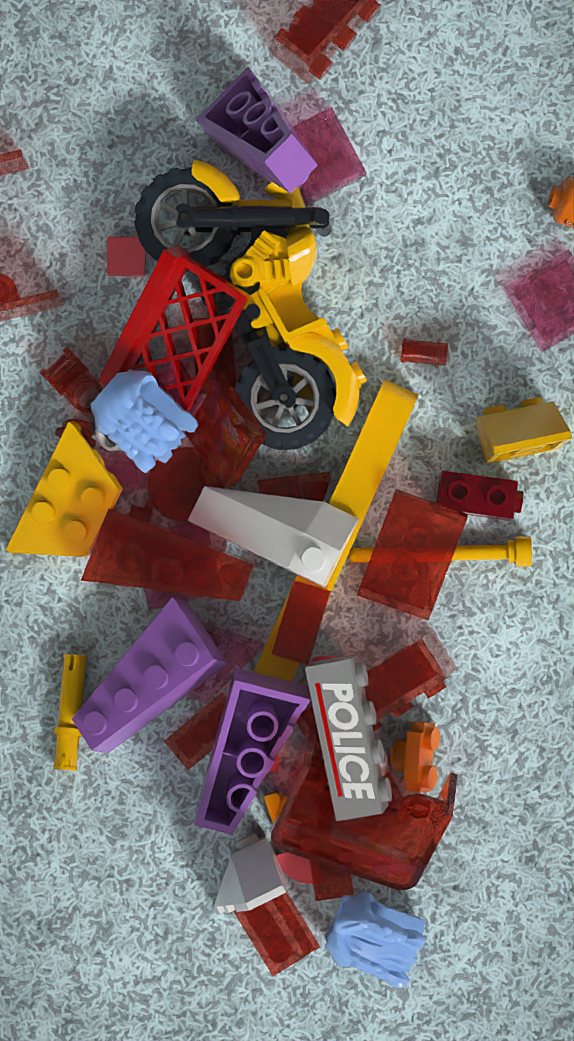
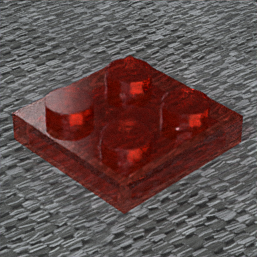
[185,379,267,489]

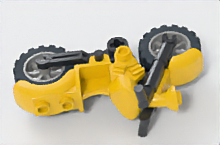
[134,159,367,450]

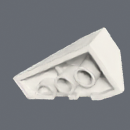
[188,486,359,588]
[213,833,287,914]

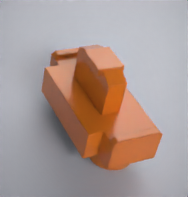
[390,721,440,792]

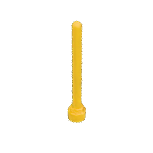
[348,536,532,567]

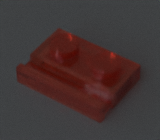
[233,890,320,976]

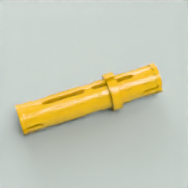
[53,654,88,771]

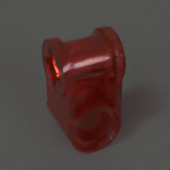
[39,346,104,418]

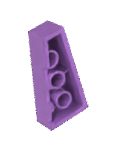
[196,67,318,193]
[72,597,228,753]
[195,668,311,835]

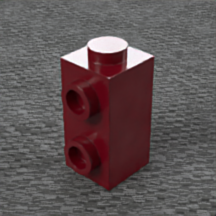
[435,471,524,521]

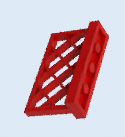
[98,245,250,411]

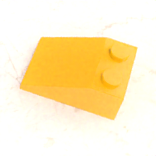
[475,397,572,464]

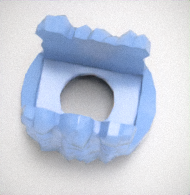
[91,369,198,473]
[325,890,426,988]

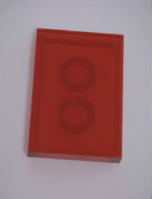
[357,489,468,621]

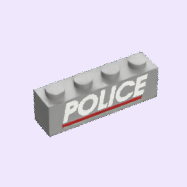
[305,654,392,821]

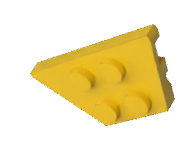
[6,421,123,557]

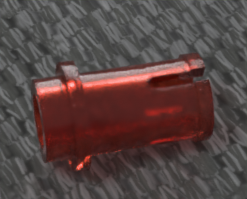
[401,338,449,369]

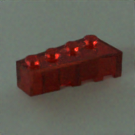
[273,0,382,85]
[81,507,257,601]
[296,630,457,757]

